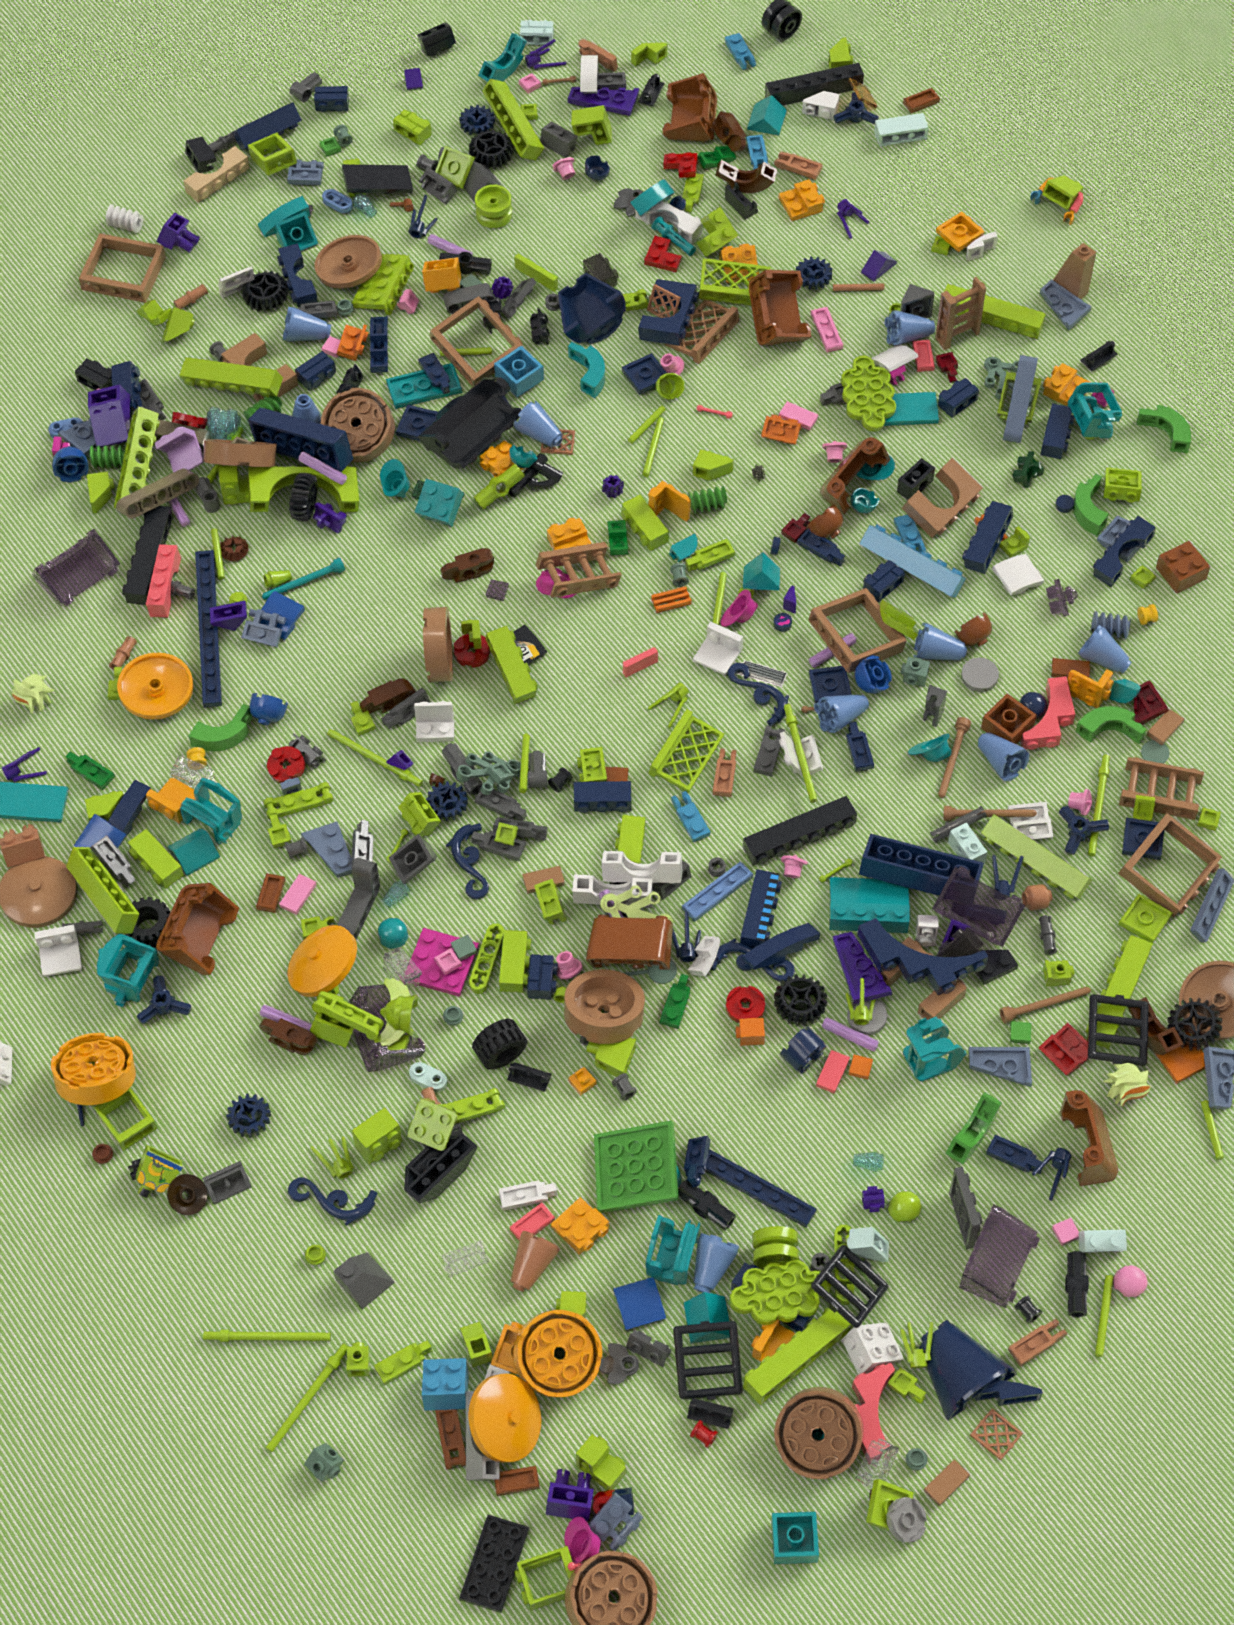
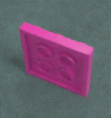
[403,928,479,997]

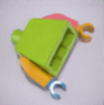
[1030,176,1083,225]

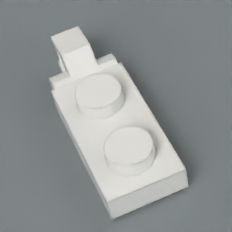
[499,1180,558,1211]

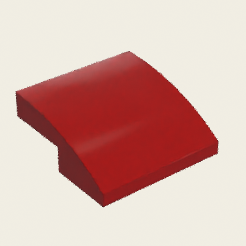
[1038,1022,1097,1076]

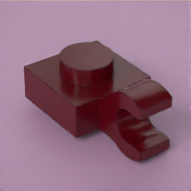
[935,352,958,383]
[781,513,811,543]

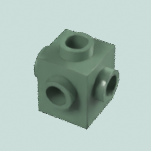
[901,657,930,687]
[304,1443,344,1482]

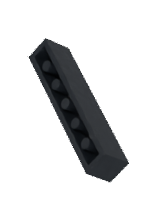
[765,63,864,106]
[122,506,173,605]
[743,796,857,866]

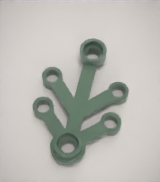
[984,357,1032,407]
[456,751,521,795]

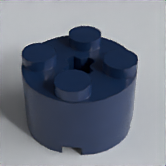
[780,1026,827,1074]

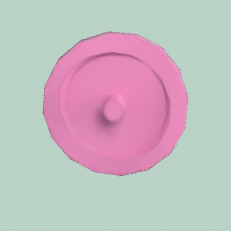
[553,157,576,180]
[660,353,684,375]
[822,441,847,463]
[1068,789,1092,816]
[781,855,808,878]
[556,951,583,980]

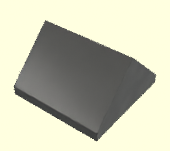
[463,161,502,202]
[900,284,934,318]

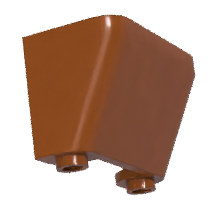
[662,73,717,142]
[749,270,811,346]
[820,437,890,514]
[156,883,240,975]
[586,914,673,970]
[1060,1090,1118,1186]

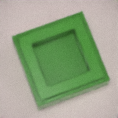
[319,136,341,157]
[1010,1021,1032,1044]

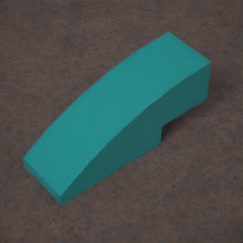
[258,196,310,238]

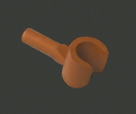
[390,198,414,212]

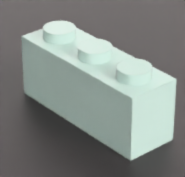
[874,113,928,146]

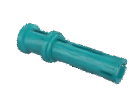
[651,216,696,256]

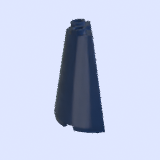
[558,273,626,344]
[919,1320,1017,1421]

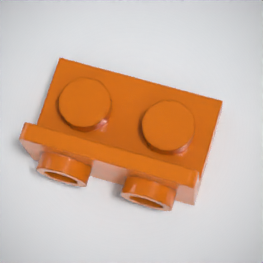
[336,324,369,361]
[761,415,802,445]

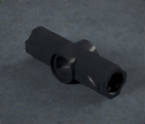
[439,252,492,275]
[678,1179,736,1230]
[1065,1251,1089,1318]

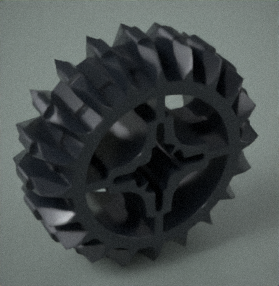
[469,129,513,169]
[242,270,288,313]
[289,473,318,522]
[774,974,827,1026]
[1167,997,1222,1051]

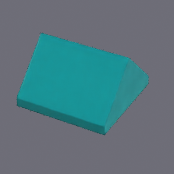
[747,95,787,136]
[275,211,319,251]
[743,552,780,591]
[167,828,220,876]
[683,1292,730,1344]

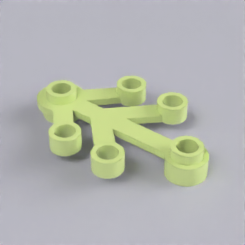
[600,885,673,923]

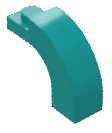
[478,33,527,82]
[630,179,675,217]
[568,342,605,398]

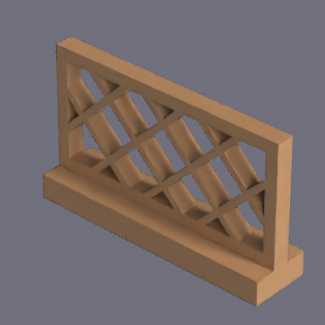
[665,300,740,364]

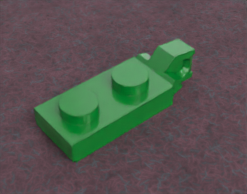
[65,751,115,790]
[660,974,691,1029]

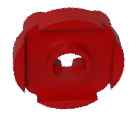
[172,412,208,429]
[454,634,491,668]
[267,746,306,783]
[726,986,766,1023]

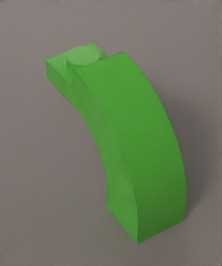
[1136,405,1191,453]
[1073,474,1109,536]
[188,704,252,751]
[1076,706,1146,744]
[945,1092,1002,1164]

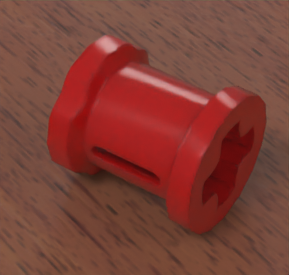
[690,1420,718,1448]

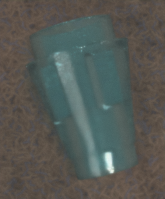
[353,193,377,218]
[381,879,411,908]
[853,1151,884,1172]

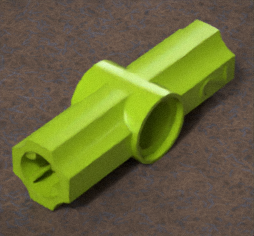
[473,464,525,510]

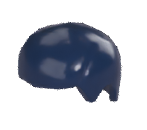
[585,155,610,181]
[1019,692,1048,719]

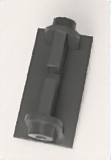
[289,733,326,768]
[626,1331,672,1367]

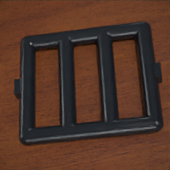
[1088,994,1149,1066]
[811,1245,889,1328]
[673,1321,743,1400]

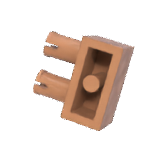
[0,824,45,868]

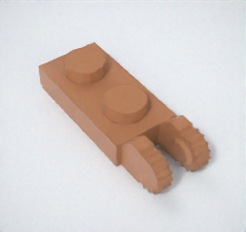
[578,39,618,72]
[774,151,823,180]
[712,748,737,797]
[1008,1319,1067,1367]

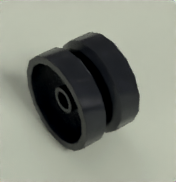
[761,0,802,41]

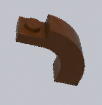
[715,160,777,193]
[1127,997,1184,1055]

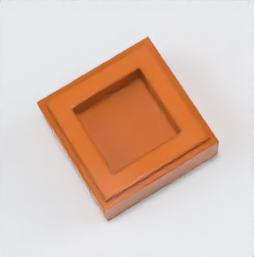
[849,1054,873,1080]

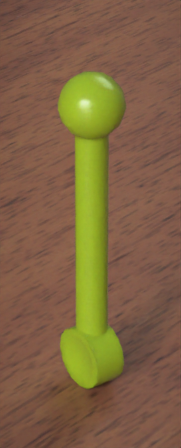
[386,828,408,863]
[819,858,852,883]

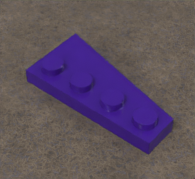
[567,87,639,116]
[832,932,892,1004]

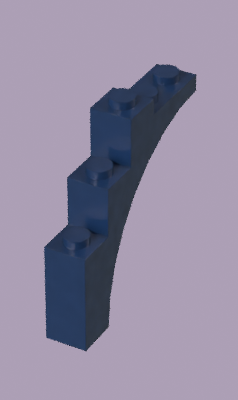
[857,918,988,995]

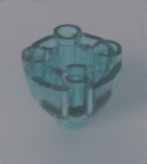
[206,407,241,440]

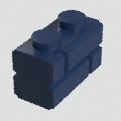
[314,86,349,112]
[295,351,336,391]
[938,378,979,418]
[863,560,905,602]
[527,954,558,1000]

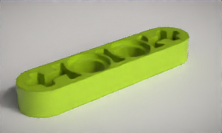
[469,923,504,994]
[834,1224,854,1305]

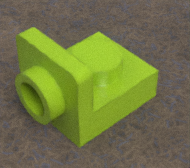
[1000,526,1030,558]
[461,619,482,649]
[1133,795,1155,821]

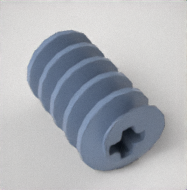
[1091,611,1131,639]

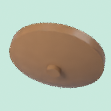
[314,235,382,289]
[0,856,77,928]
[1179,960,1234,1040]

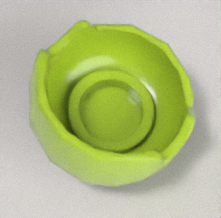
[656,373,684,400]
[888,1191,922,1222]

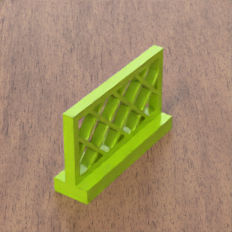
[699,258,771,306]
[648,709,725,793]

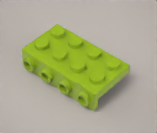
[351,254,414,315]

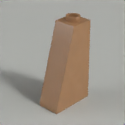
[1053,243,1096,299]

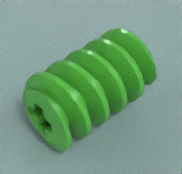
[243,396,282,421]
[90,445,126,468]
[688,486,727,514]

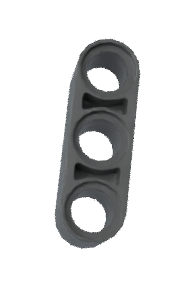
[443,283,494,314]

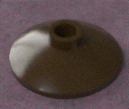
[167,1174,207,1215]

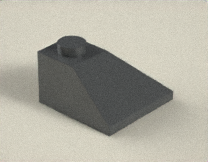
[388,834,437,884]
[333,1252,395,1310]

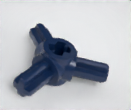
[833,91,879,124]
[1059,806,1109,855]
[137,975,191,1024]

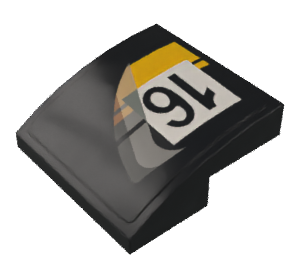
[513,625,547,665]

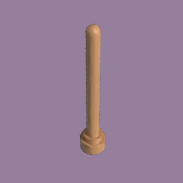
[938,717,971,798]
[943,806,1037,821]
[999,987,1091,1024]

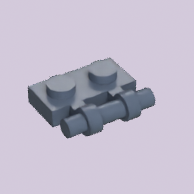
[287,160,324,185]
[241,609,286,648]
[588,1492,644,1551]

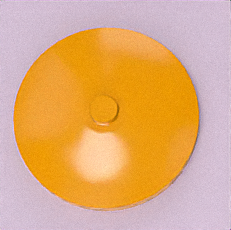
[117,652,193,719]
[287,925,357,997]
[468,1374,541,1463]

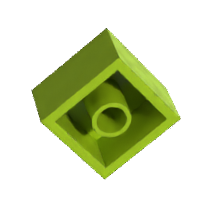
[351,1107,402,1165]

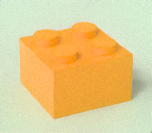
[422,257,461,293]

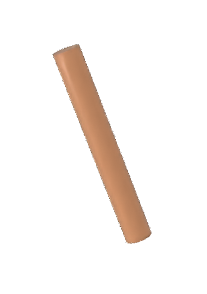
[833,283,884,291]

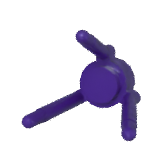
[525,39,567,69]
[837,199,869,239]
[1,747,47,783]

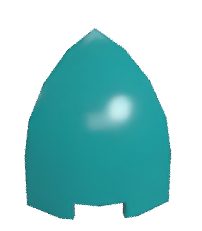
[669,533,698,562]
[1110,679,1140,703]

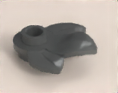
[614,188,643,217]
[599,1343,639,1385]

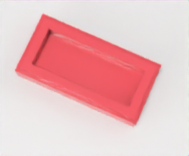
[912,340,935,372]
[623,647,658,677]
[816,1050,850,1094]
[509,1202,555,1240]

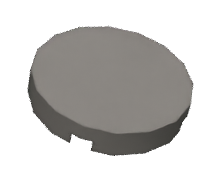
[961,657,999,692]
[847,999,887,1035]
[887,1497,927,1542]

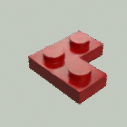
[663,152,698,178]
[644,236,682,272]

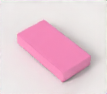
[779,401,818,430]
[279,874,317,915]

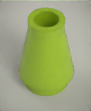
[263,570,292,589]

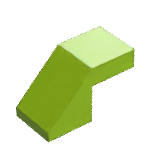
[631,42,667,66]
[136,299,171,326]

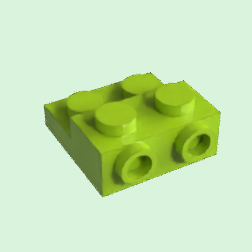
[1103,467,1142,503]

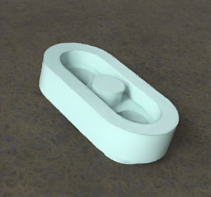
[409,1062,447,1093]

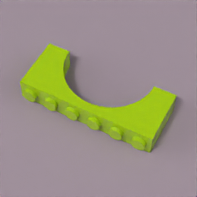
[247,466,359,512]

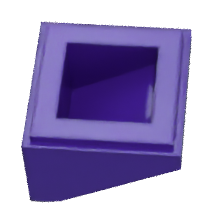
[404,68,423,90]
[783,585,796,614]
[386,750,413,770]

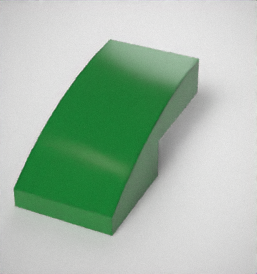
[698,146,736,169]
[607,520,628,556]

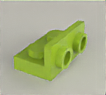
[577,747,607,782]

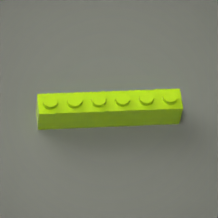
[482,79,544,161]
[944,284,1046,339]
[179,357,283,397]
[981,814,1092,900]
[66,847,139,934]
[1085,935,1153,1049]
[743,1306,854,1405]

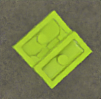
[880,599,918,640]

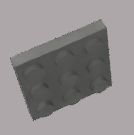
[949,1167,982,1250]

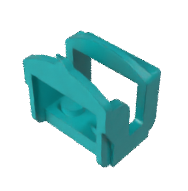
[1067,382,1122,438]
[180,777,242,844]
[97,934,159,1007]
[903,1017,967,1081]
[645,1215,700,1285]

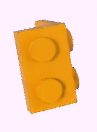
[719,244,759,284]
[648,480,690,522]
[1067,669,1114,708]
[146,778,195,824]
[751,1319,795,1362]

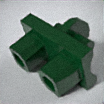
[1012,451,1044,488]

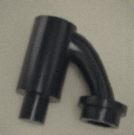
[527,461,563,490]

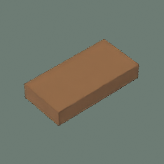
[1147,709,1184,745]
[522,866,565,894]
[924,1459,970,1506]

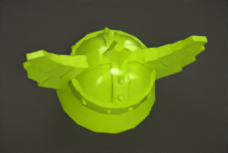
[374,978,418,1047]

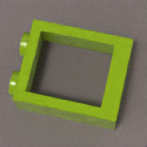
[248,133,297,176]
[997,372,1041,425]
[94,1088,157,1151]
[514,1546,574,1610]

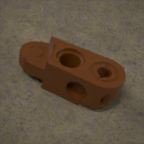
[712,111,747,152]
[440,548,494,583]
[360,678,416,714]
[259,1018,318,1056]

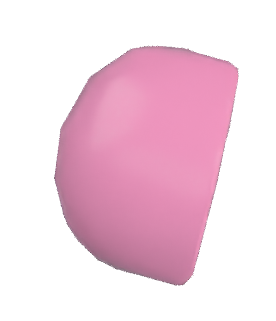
[1113,1265,1148,1297]

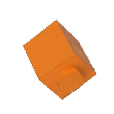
[735,1018,765,1046]

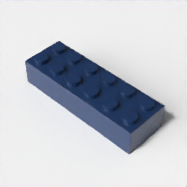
[248,407,353,472]
[859,834,984,904]

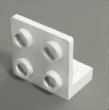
[693,621,743,675]
[414,701,454,742]
[34,925,82,977]

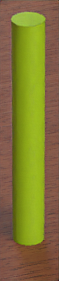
[440,347,492,357]
[628,405,666,444]
[210,528,225,580]
[1201,1100,1224,1160]

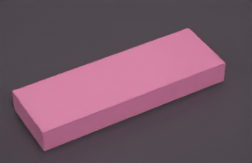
[811,307,843,353]

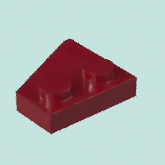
[1134,680,1169,725]

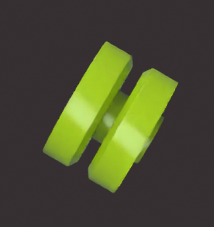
[475,185,512,228]
[752,1226,799,1270]

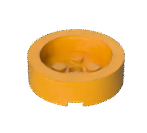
[51,1033,136,1105]
[513,1310,602,1397]

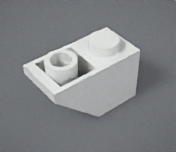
[802,91,840,120]
[915,915,938,947]

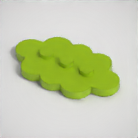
[841,355,896,432]
[729,1260,832,1325]

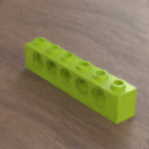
[114,407,160,509]

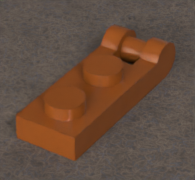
[435,1409,466,1470]

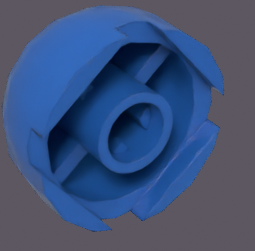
[52,447,89,482]
[854,655,892,694]
[249,693,288,726]

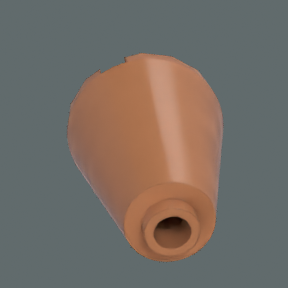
[510,1231,560,1292]

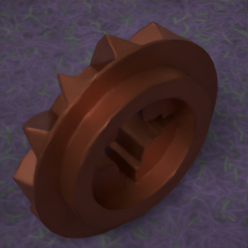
[220,535,249,561]

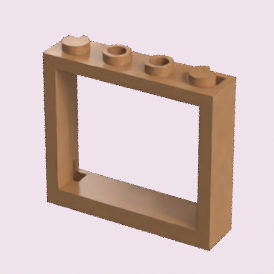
[79,233,166,303]
[430,296,523,387]
[808,588,907,674]
[1118,813,1222,918]

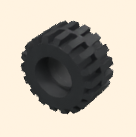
[125,897,170,950]
[472,1019,528,1070]

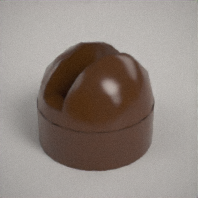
[429,773,445,788]

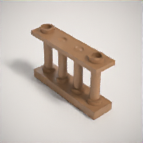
[935,277,986,350]
[535,542,622,598]
[1119,757,1204,820]

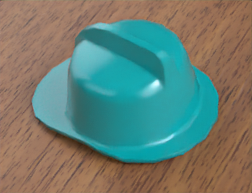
[856,455,895,480]
[380,459,410,498]
[908,733,952,762]

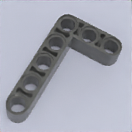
[337,857,380,940]

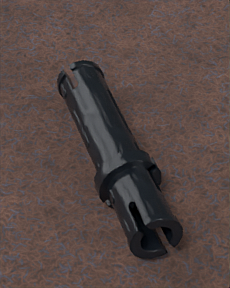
[508,453,548,498]

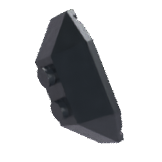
[404,1133,478,1203]

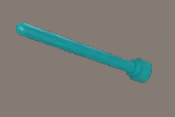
[262,557,345,600]

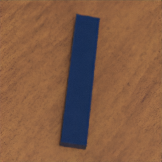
[705,1150,817,1228]

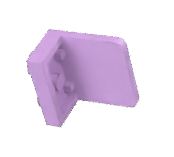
[155,427,204,472]

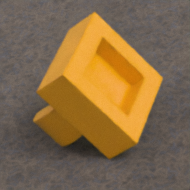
[568,1067,597,1096]

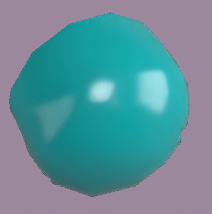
[509,445,538,468]
[850,488,880,514]
[378,918,408,949]

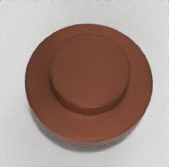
[92,1144,113,1164]

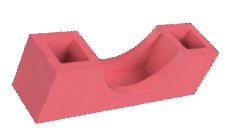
[146,544,181,618]

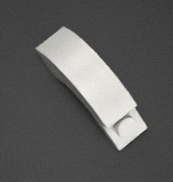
[580,55,598,94]

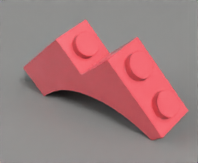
[1021,677,1075,750]
[852,1363,895,1464]

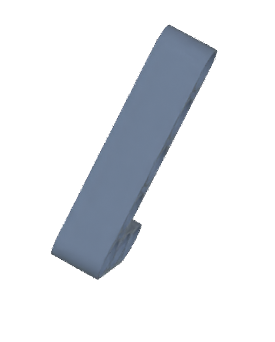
[1003,355,1038,443]

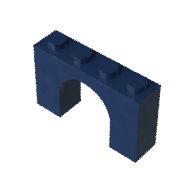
[638,279,699,346]

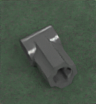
[290,72,322,102]
[195,477,220,513]
[528,751,548,788]

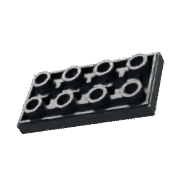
[341,164,413,194]
[459,1515,529,1613]

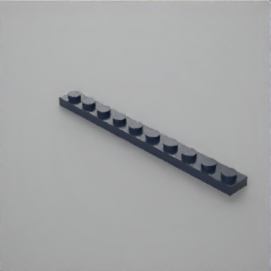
[195,550,222,708]

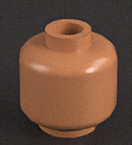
[1022,884,1052,911]

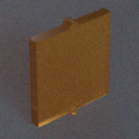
[848,78,878,109]

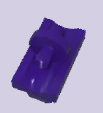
[313,502,347,533]

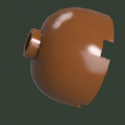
[807,504,843,539]
[954,612,992,647]

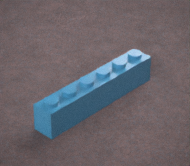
[859,524,966,598]

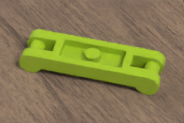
[263,782,334,819]
[311,991,384,1040]
[437,1088,505,1124]

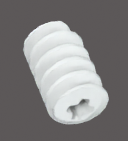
[106,204,144,233]

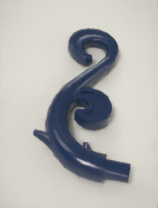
[728,663,789,726]
[446,823,489,900]
[710,938,795,982]
[288,1177,378,1226]

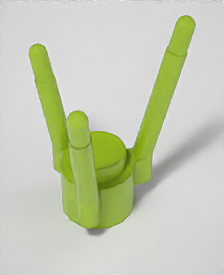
[648,682,689,728]
[845,978,876,1025]
[310,1136,354,1179]
[900,1322,934,1369]

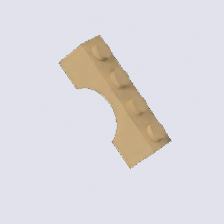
[183,146,250,203]

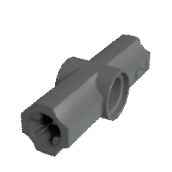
[442,743,483,795]

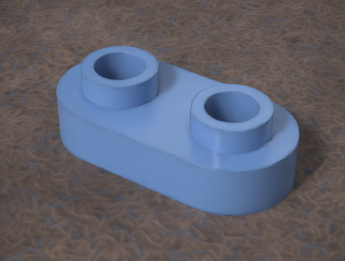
[322,189,353,213]
[48,417,83,439]

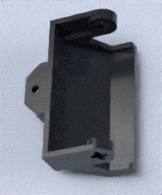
[418,377,521,469]

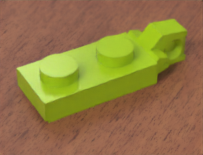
[682,173,704,212]
[685,539,736,572]
[374,1340,432,1385]

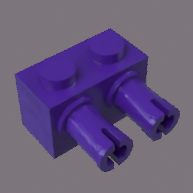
[156,212,200,253]
[546,1469,594,1522]

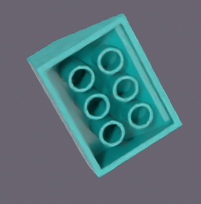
[829,877,910,933]

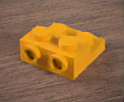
[778,179,825,221]
[936,212,984,252]
[1043,363,1090,406]
[479,440,524,477]
[547,518,592,550]
[551,1197,609,1255]
[490,1321,524,1375]

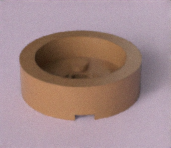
[321,388,395,463]
[203,439,276,467]
[423,607,453,683]
[564,969,645,1044]
[774,1387,864,1479]
[565,1551,658,1625]

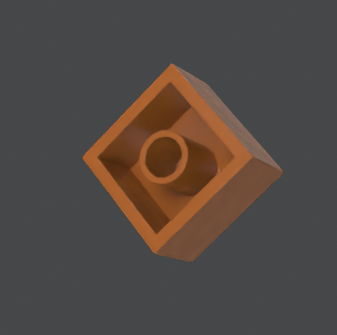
[1156,541,1210,594]
[981,693,1036,744]

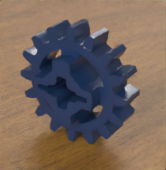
[459,105,495,136]
[796,256,832,290]
[426,781,468,821]
[226,1093,271,1138]

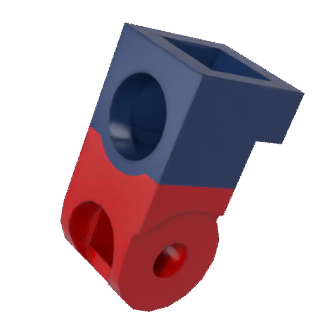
[592,1487,635,1515]

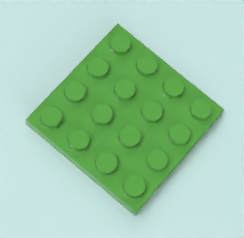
[594,1120,678,1213]

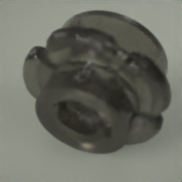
[752,464,765,482]

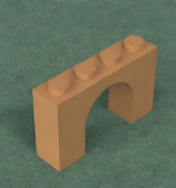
[221,333,298,402]
[901,458,983,538]
[875,937,967,1020]

